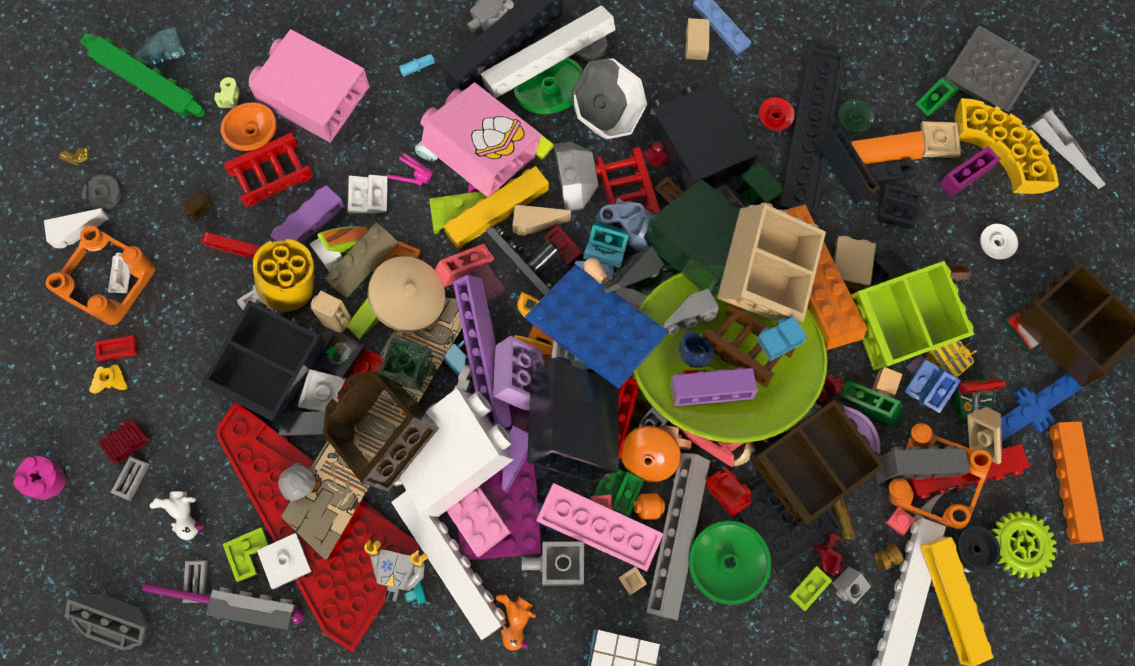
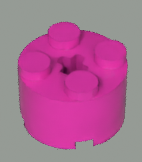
[13,456,66,500]

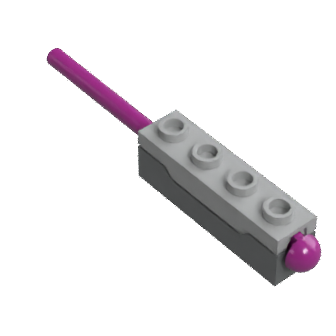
[142,583,304,631]

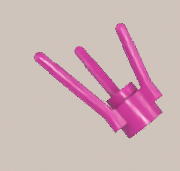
[386,153,433,186]

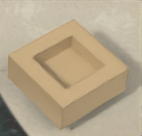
[619,567,647,596]

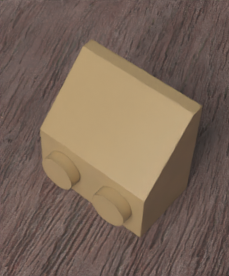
[968,407,1002,464]

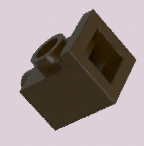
[181,187,214,221]

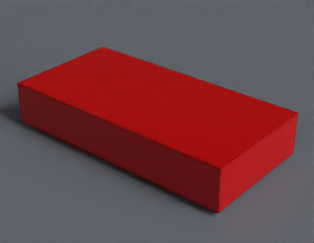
[95,335,138,362]

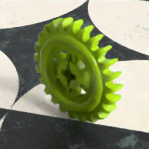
[991,511,1057,579]

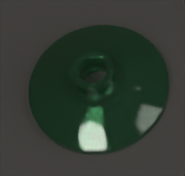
[838,99,874,132]

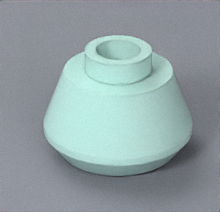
[415,141,438,161]

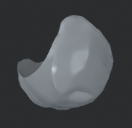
[278,463,317,501]

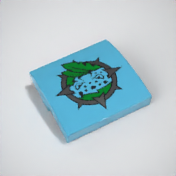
[583,242,625,268]

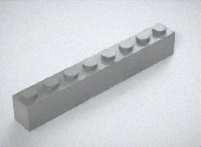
[647,453,710,620]

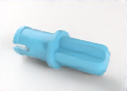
[399,54,435,77]

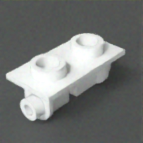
[108,253,130,293]

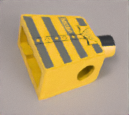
[925,340,977,377]

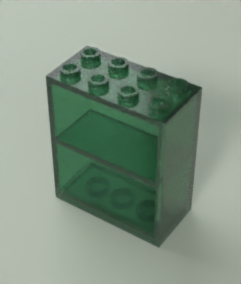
[645,179,740,298]

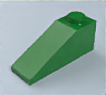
[838,380,904,427]

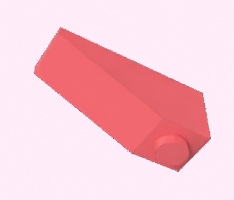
[435,244,494,287]

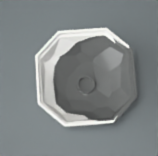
[571,58,647,139]

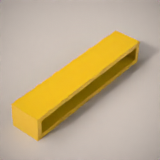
[444,166,549,249]
[920,537,993,666]

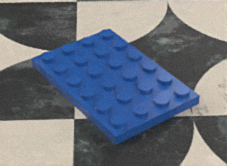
[526,264,668,388]

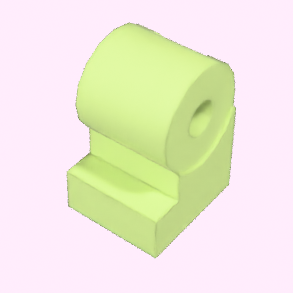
[214,77,240,108]

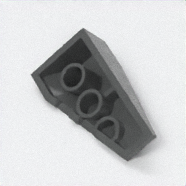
[604,246,664,293]

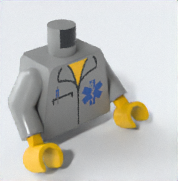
[364,540,427,601]

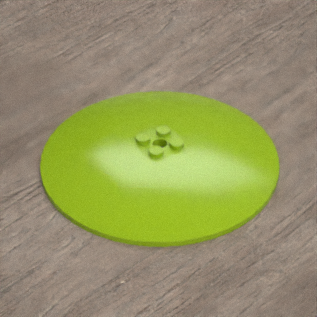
[633,266,827,443]

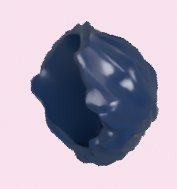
[679,331,714,368]

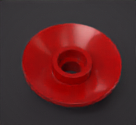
[758,97,795,131]

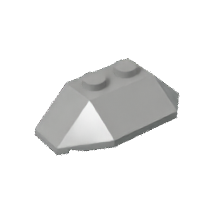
[554,142,599,211]

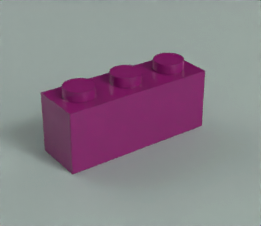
[939,146,1001,197]

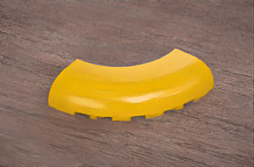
[955,98,1059,194]

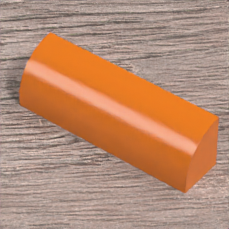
[851,131,924,165]

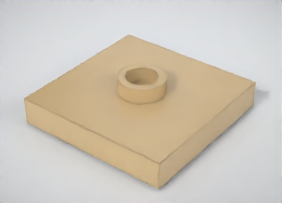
[920,121,961,158]

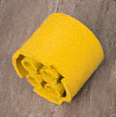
[253,239,314,312]

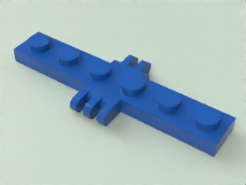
[1001,373,1082,441]

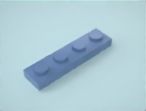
[693,0,751,55]

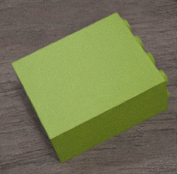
[851,261,974,370]

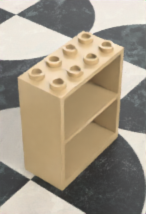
[717,203,826,323]

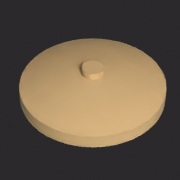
[368,256,445,332]

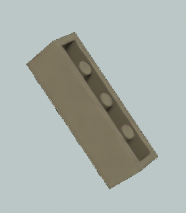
[324,222,398,298]

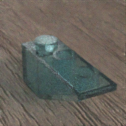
[131,27,186,67]

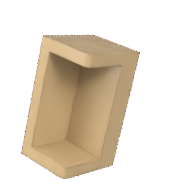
[685,18,709,60]

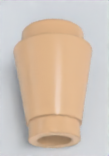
[583,258,609,285]

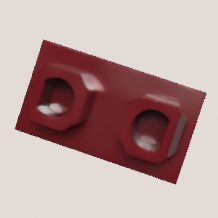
[816,374,845,406]

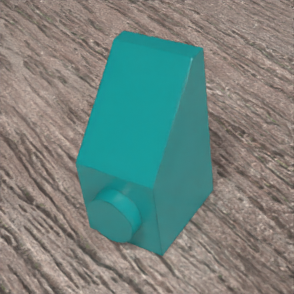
[589,221,630,253]

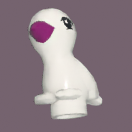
[150,492,204,540]

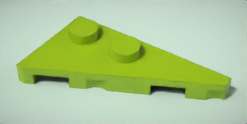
[429,191,492,234]

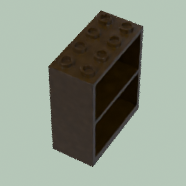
[1015,262,1135,388]
[750,400,885,525]

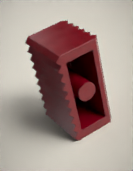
[99,419,151,464]

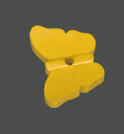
[89,365,128,394]

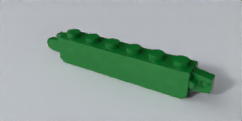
[80,33,206,118]

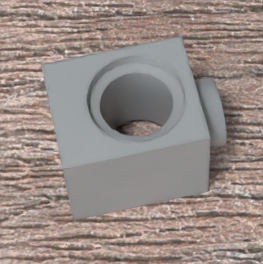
[832,566,871,604]

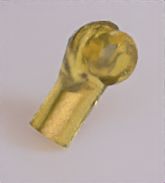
[59,148,89,165]

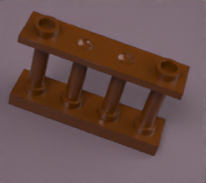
[702,303,795,388]

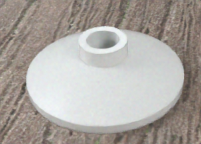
[980,224,1018,259]

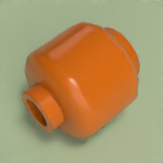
[634,493,665,520]

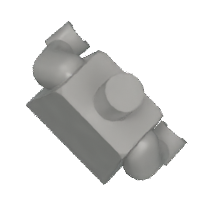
[467,0,514,33]

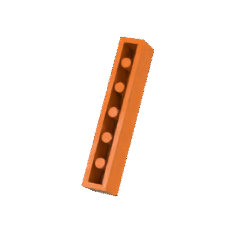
[1049,422,1104,544]

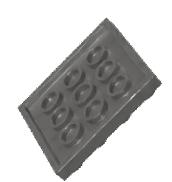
[945,25,1041,114]

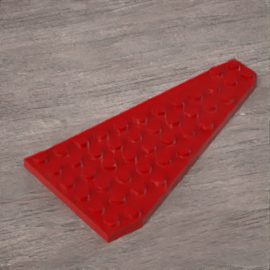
[217,402,420,652]

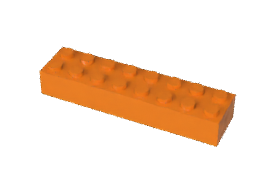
[784,204,867,350]

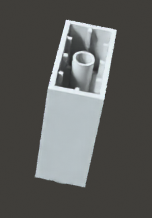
[381,388,514,517]

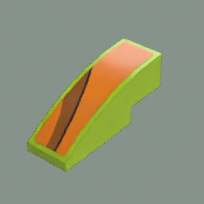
[317,226,368,253]

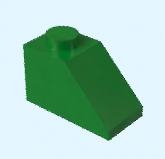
[916,77,959,116]

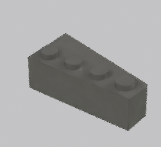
[876,446,970,482]

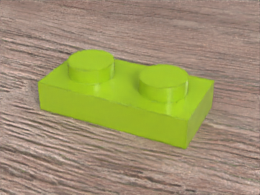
[789,566,832,611]

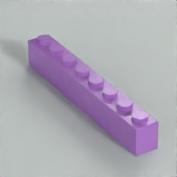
[453,275,513,429]

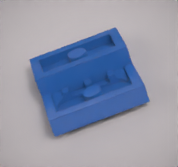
[903,358,961,413]

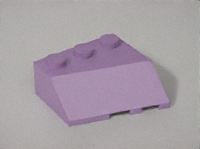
[493,336,544,410]

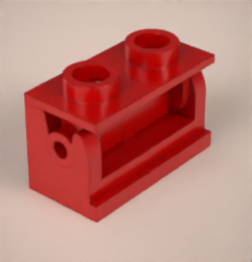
[705,466,751,517]

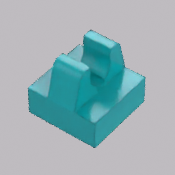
[404,582,428,605]

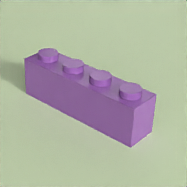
[270,185,344,245]
[670,367,757,406]

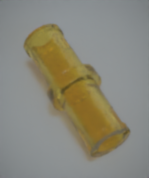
[833,498,856,541]

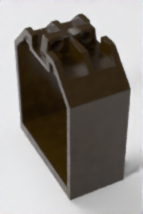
[323,371,439,492]

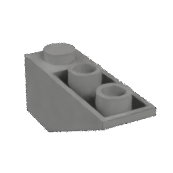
[663,289,719,334]

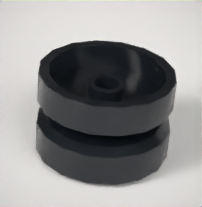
[950,526,1001,575]

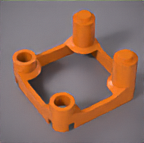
[46,226,155,325]
[888,423,992,530]

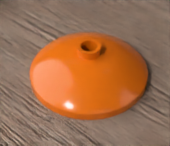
[221,103,276,151]
[621,426,681,482]

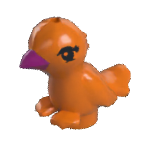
[496,594,536,651]

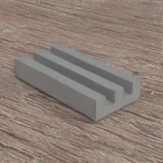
[110,456,150,501]
[182,560,208,603]

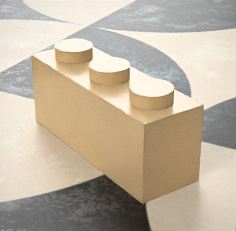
[311,291,352,334]

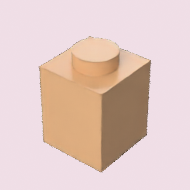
[872,367,902,397]

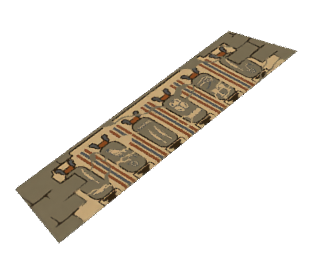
[281,297,462,560]

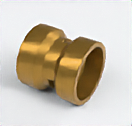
[874,544,903,571]

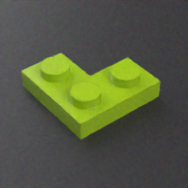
[223,527,269,583]

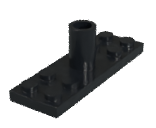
[485,225,562,295]

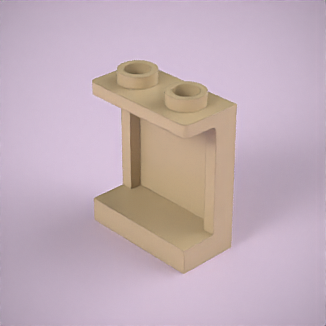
[834,236,876,291]

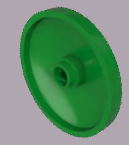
[514,58,583,114]
[689,521,771,605]

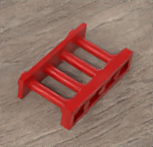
[223,133,313,207]
[595,147,661,228]

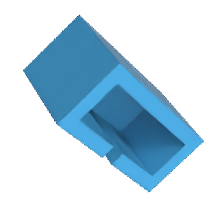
[758,316,807,362]

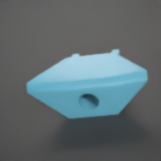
[443,340,470,375]

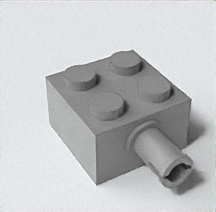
[522,542,584,586]

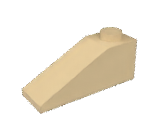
[513,205,571,236]

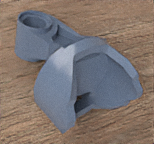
[597,199,666,252]

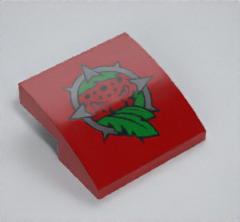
[957,377,1006,394]

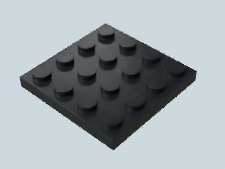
[737,482,844,573]

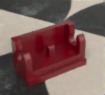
[544,225,584,266]

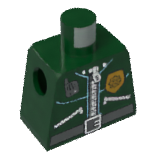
[951,387,995,433]

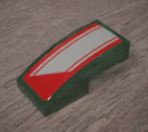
[1002,311,1040,352]

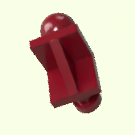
[643,142,668,168]
[814,532,844,576]

